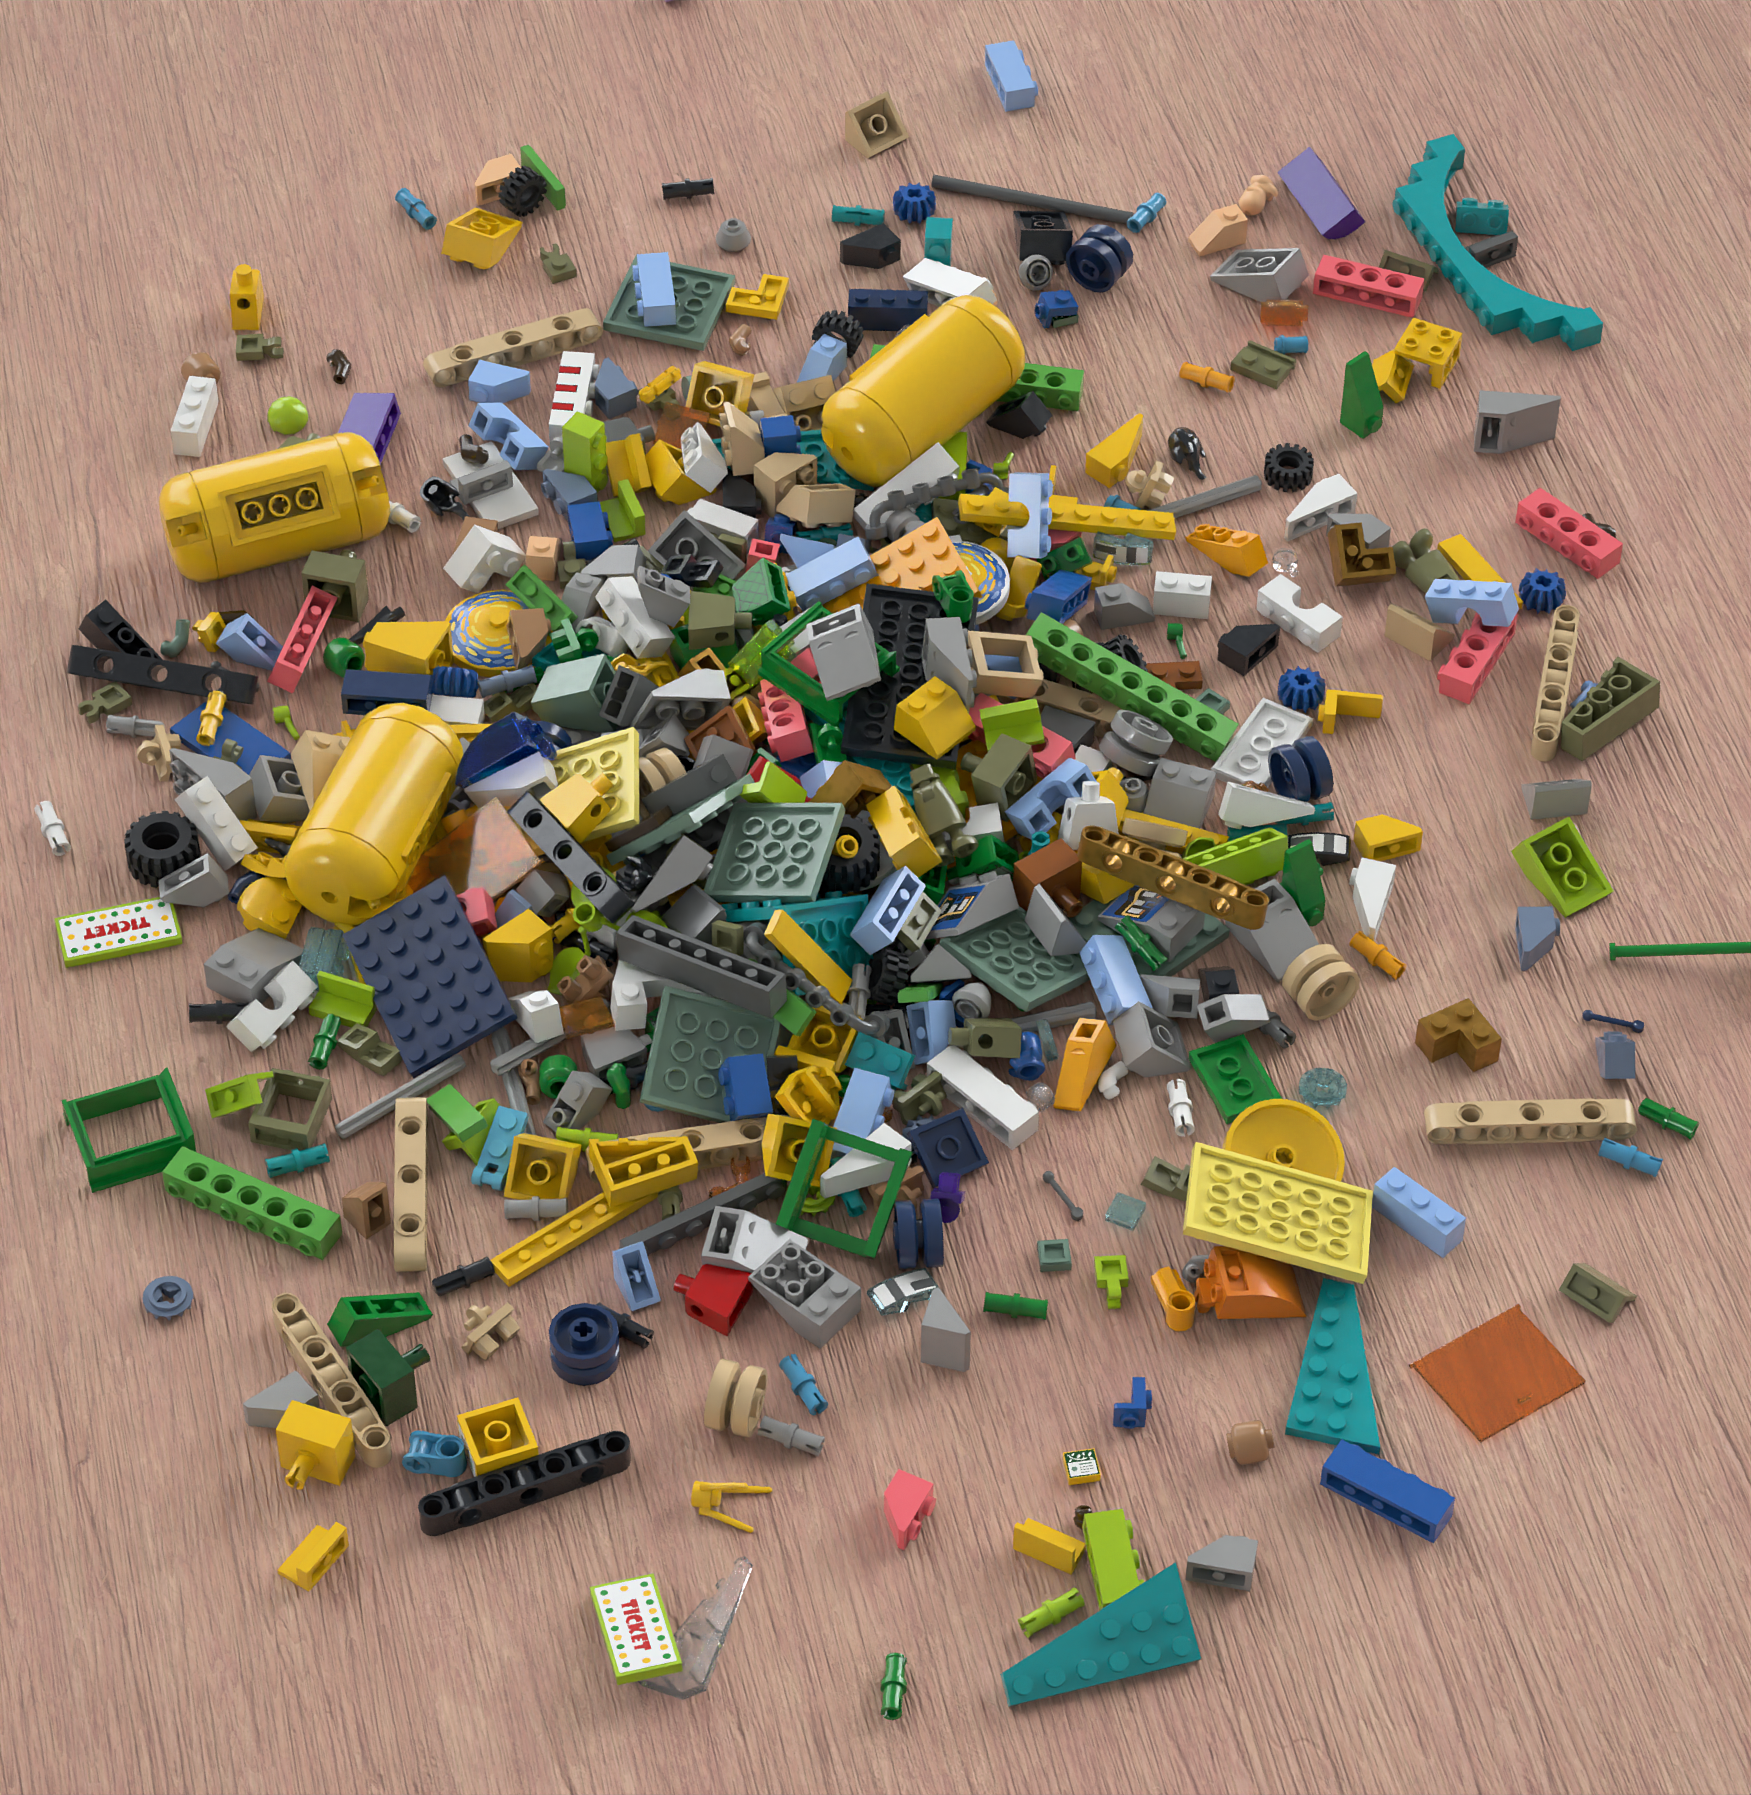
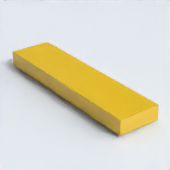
[1437,534,1523,610]
[764,909,853,1004]

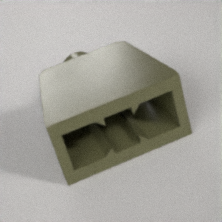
[688,591,752,649]
[948,1018,1022,1058]

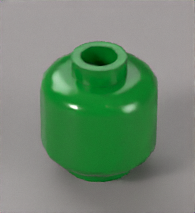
[323,637,365,678]
[539,1054,578,1099]

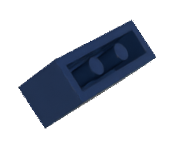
[848,289,928,332]
[341,669,433,715]

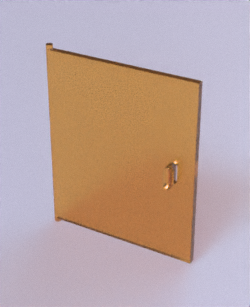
[408,797,545,901]
[1409,1304,1586,1443]

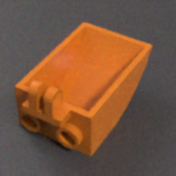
[1194,1246,1307,1319]

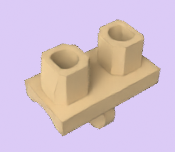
[1125,460,1174,510]
[136,725,181,782]
[461,1302,520,1361]

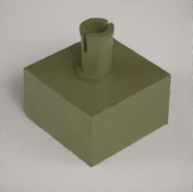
[301,549,369,622]
[960,734,1038,822]

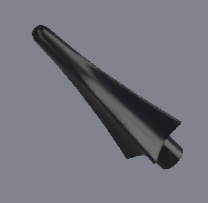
[349,606,405,645]

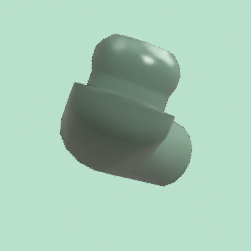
[160,619,190,658]

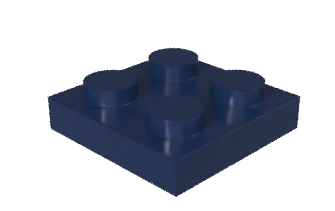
[907,1108,989,1189]

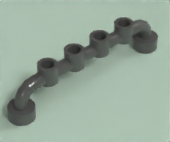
[865,469,1009,540]
[744,922,890,1038]

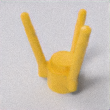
[691,1481,772,1533]

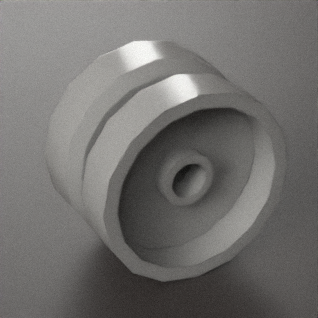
[1099,710,1173,776]

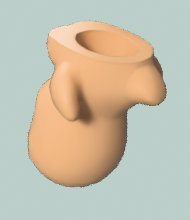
[1238,175,1278,216]

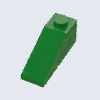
[1340,351,1384,439]
[1281,839,1326,927]
[327,1292,433,1347]

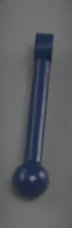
[1582,1010,1644,1033]

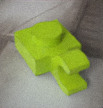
[1094,1255,1129,1309]

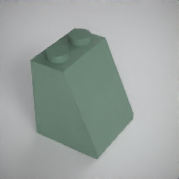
[531,654,618,733]

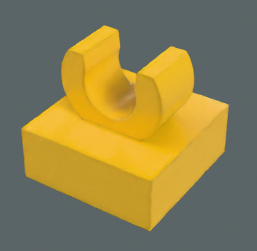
[192,612,226,652]

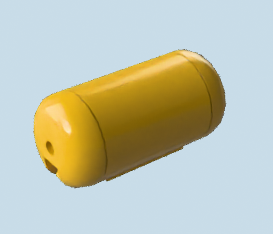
[821,295,1026,487]
[159,432,390,583]
[284,703,463,926]

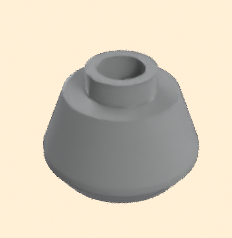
[716,218,751,252]
[1018,255,1053,291]
[1120,778,1149,813]
[952,983,992,1019]

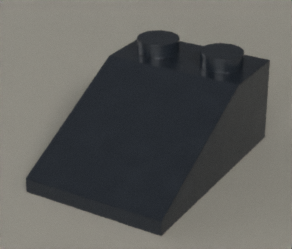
[1013,211,1073,265]

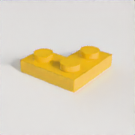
[726,274,789,320]

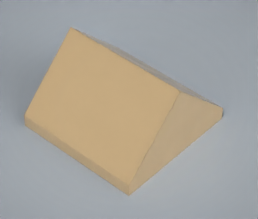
[845,91,909,158]
[1384,603,1455,661]

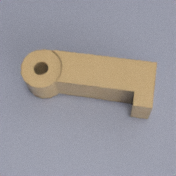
[748,371,788,418]

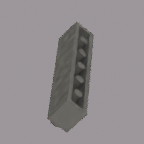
[616,915,787,1018]

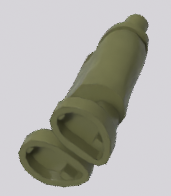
[1392,528,1468,610]
[909,764,978,868]

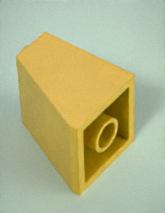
[363,621,454,675]

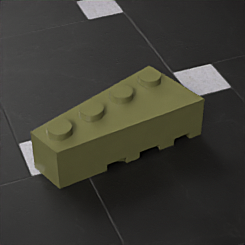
[1561,657,1660,761]

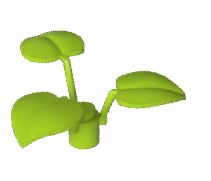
[548,866,667,995]

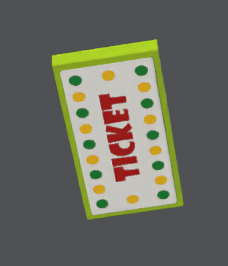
[54,897,183,968]
[589,1573,683,1685]

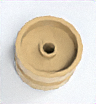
[639,747,686,818]
[1122,818,1188,859]
[1282,944,1360,1021]
[704,1359,767,1438]

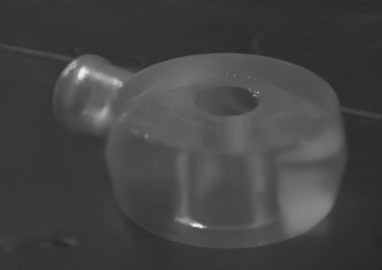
[1272,548,1298,577]

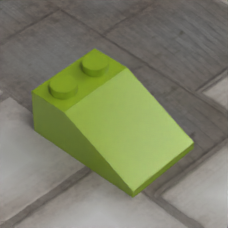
[1511,817,1614,918]

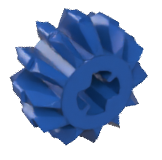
[893,182,936,224]
[1518,568,1566,614]
[431,666,478,698]
[1278,666,1326,713]

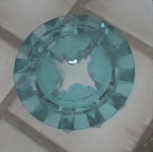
[1299,1068,1347,1110]

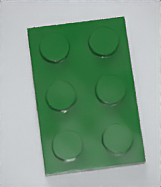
[1188,1034,1282,1124]

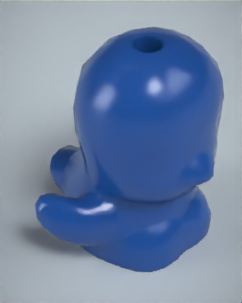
[1008,1031,1045,1081]

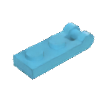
[471,1106,529,1191]

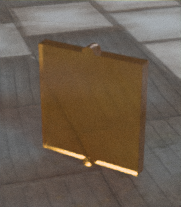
[653,402,711,450]
[559,996,615,1039]

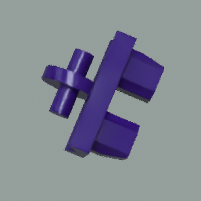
[930,1172,966,1223]

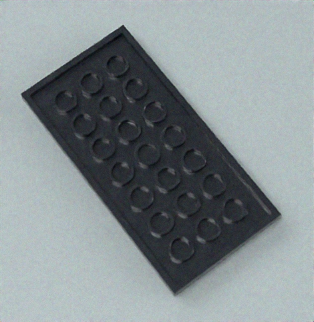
[841,583,979,770]

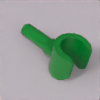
[1167,623,1187,659]

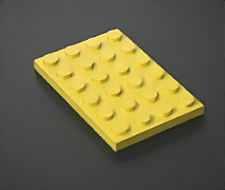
[477,727,639,872]
[1183,1142,1373,1284]

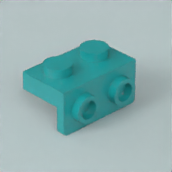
[1455,198,1509,235]
[845,1032,916,1093]

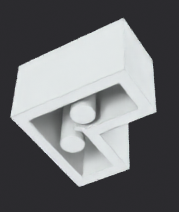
[443,525,526,593]

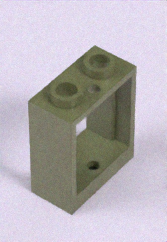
[248,1068,332,1151]

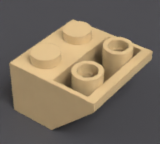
[773,375,835,431]
[719,402,765,476]
[754,452,817,517]
[776,484,855,528]

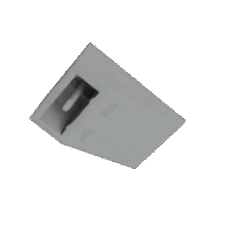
[1474,390,1561,454]
[806,604,881,701]
[921,617,977,713]
[169,748,257,822]
[1225,879,1319,982]
[701,1206,809,1273]
[748,1239,861,1349]

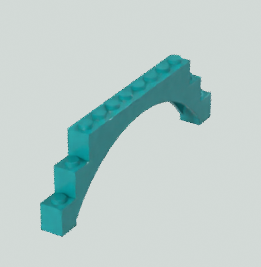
[1392,134,1603,351]

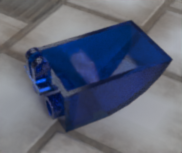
[455,712,557,788]

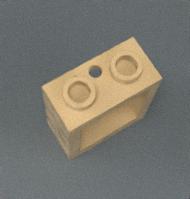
[966,631,1044,698]

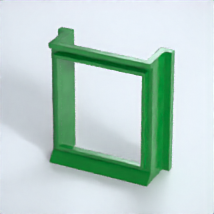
[757,601,900,726]
[61,1067,196,1193]
[776,1119,912,1260]

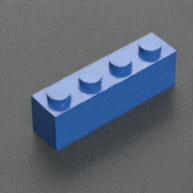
[1025,569,1092,624]
[1320,1439,1455,1544]

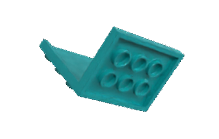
[720,891,874,996]

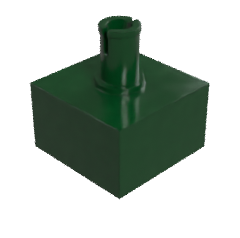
[346,1329,430,1426]

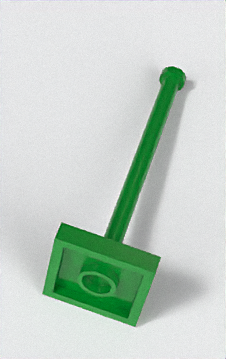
[1609,942,1751,961]

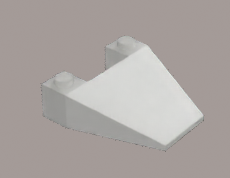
[610,960,727,1031]

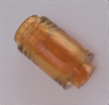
[1260,299,1308,326]

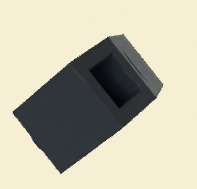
[78,599,163,660]

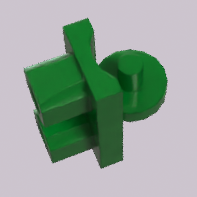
[1036,537,1093,581]
[549,618,599,663]
[809,723,847,764]

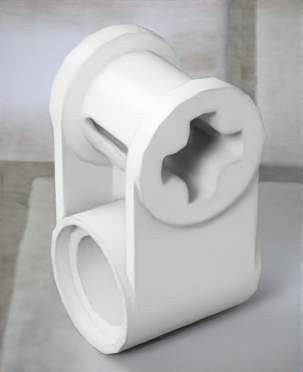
[576,616,629,657]

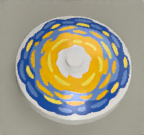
[952,541,1010,625]

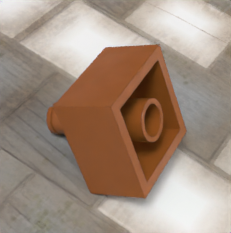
[1013,838,1083,917]

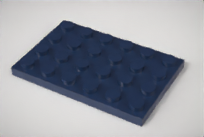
[342,875,518,1078]

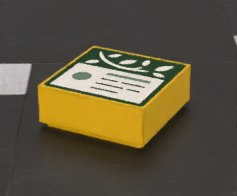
[1062,1448,1101,1485]

